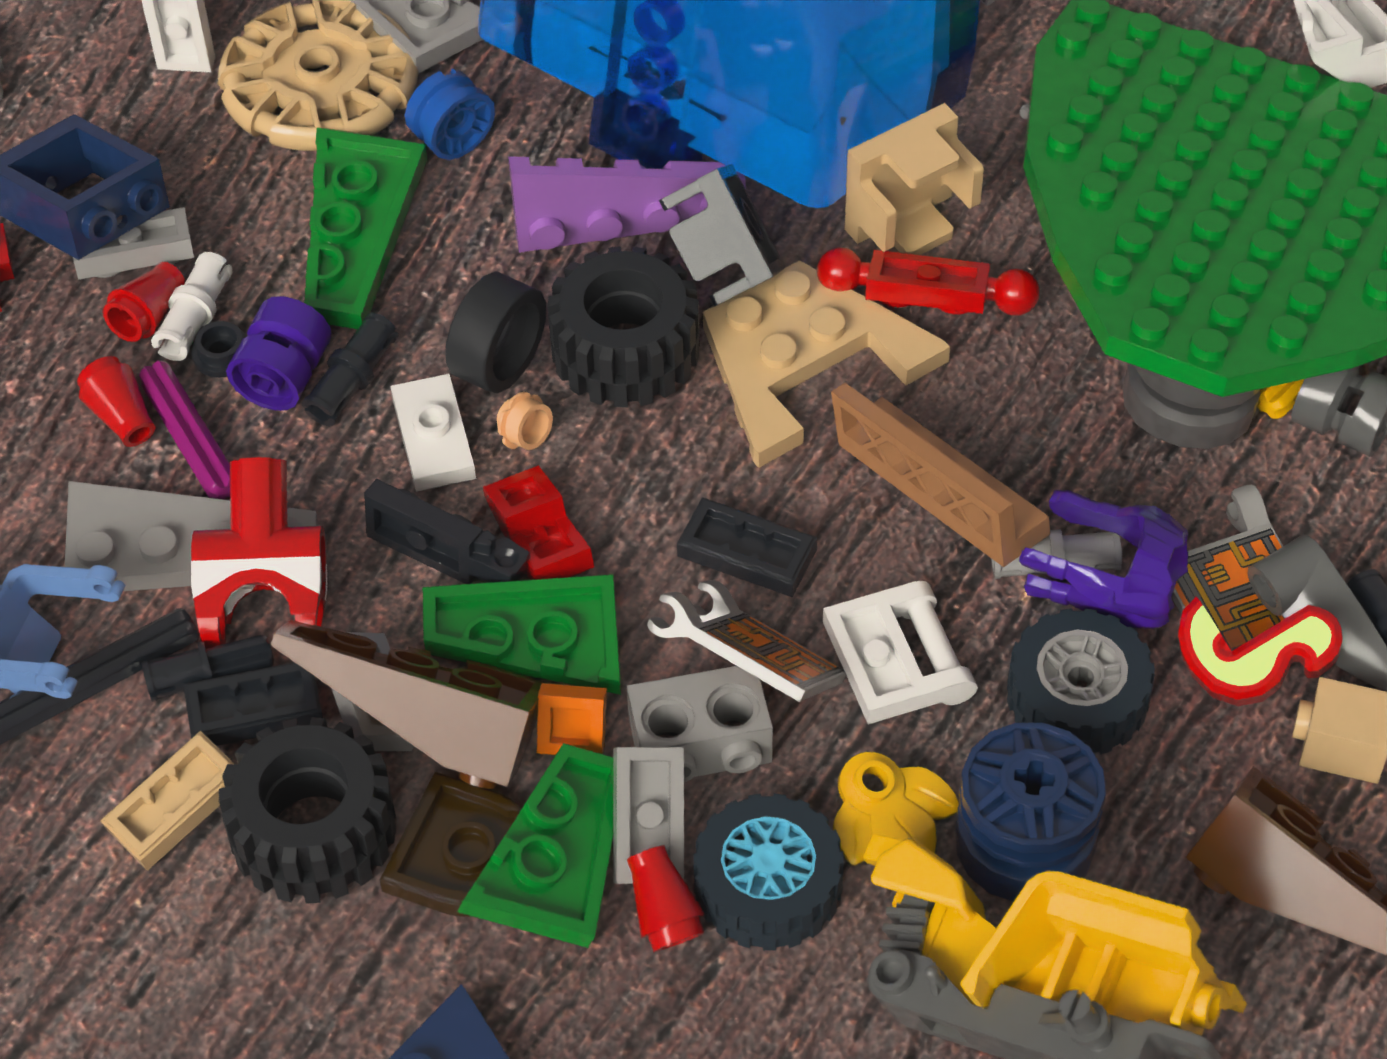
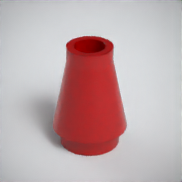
[103,262,185,342]
[77,356,156,447]
[626,845,705,952]

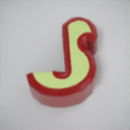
[1178,596,1342,706]

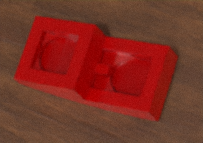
[482,465,595,580]

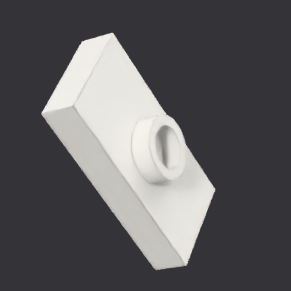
[390,374,476,492]

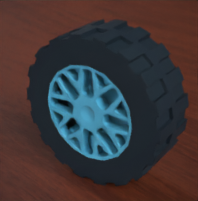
[694,793,844,951]

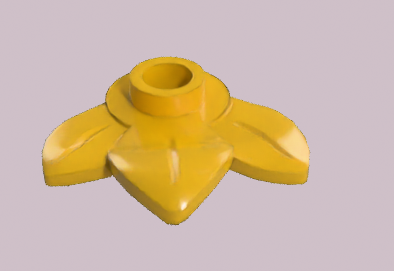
[833,752,959,866]

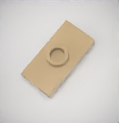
[100,731,235,871]

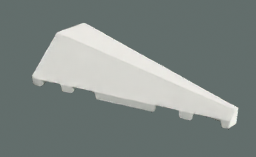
[1293,0,1387,88]

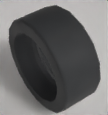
[446,271,546,394]

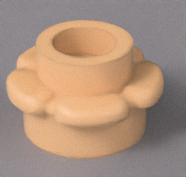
[497,392,553,450]

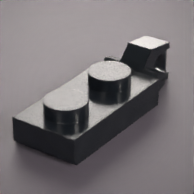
[364,478,530,584]

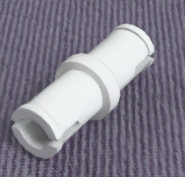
[151,252,233,361]

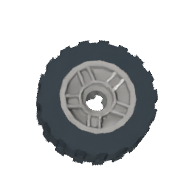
[1007,608,1155,755]

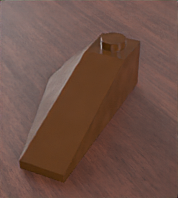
[1185,766,1387,955]

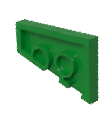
[422,575,621,695]
[457,743,613,948]

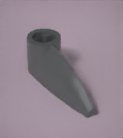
[1247,534,1387,692]

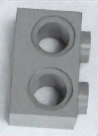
[627,666,773,783]

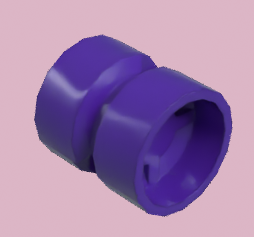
[226,296,332,411]

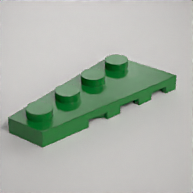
[304,127,427,329]

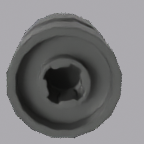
[1291,366,1387,457]

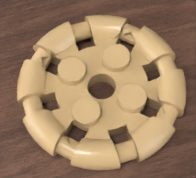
[218,0,418,151]

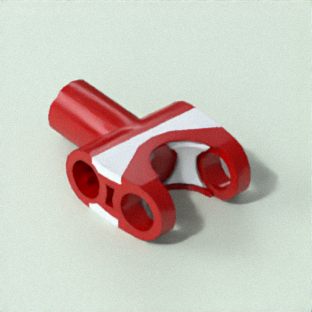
[191,457,327,648]

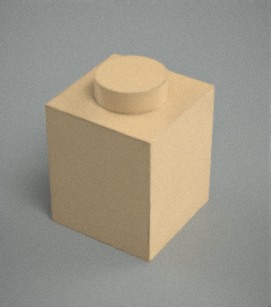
[1292,677,1387,784]

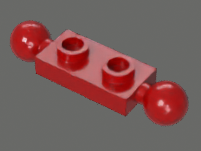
[817,247,1040,316]

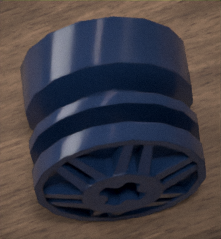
[955,723,1106,902]

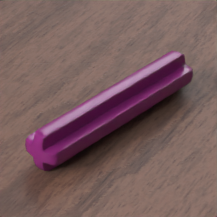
[139,360,230,500]

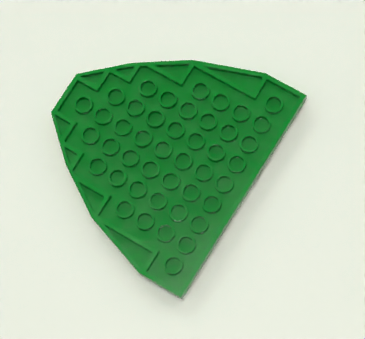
[1023,0,1387,397]

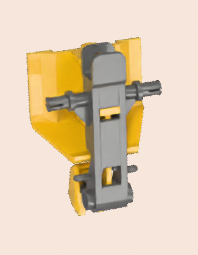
[863,833,1247,1059]

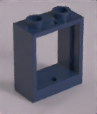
[0,114,170,260]

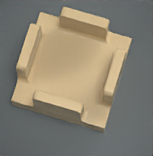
[845,103,984,255]

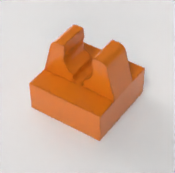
[537,683,607,755]

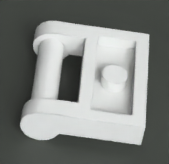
[823,581,978,724]

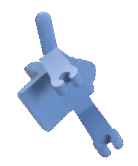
[0,564,126,699]

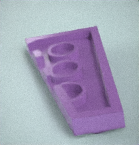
[508,157,746,253]

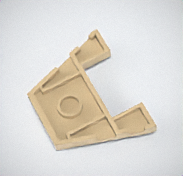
[703,260,950,468]

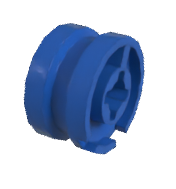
[405,68,495,160]

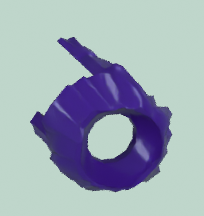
[1019,490,1188,629]

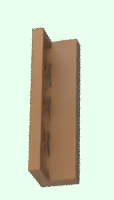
[831,383,1050,567]

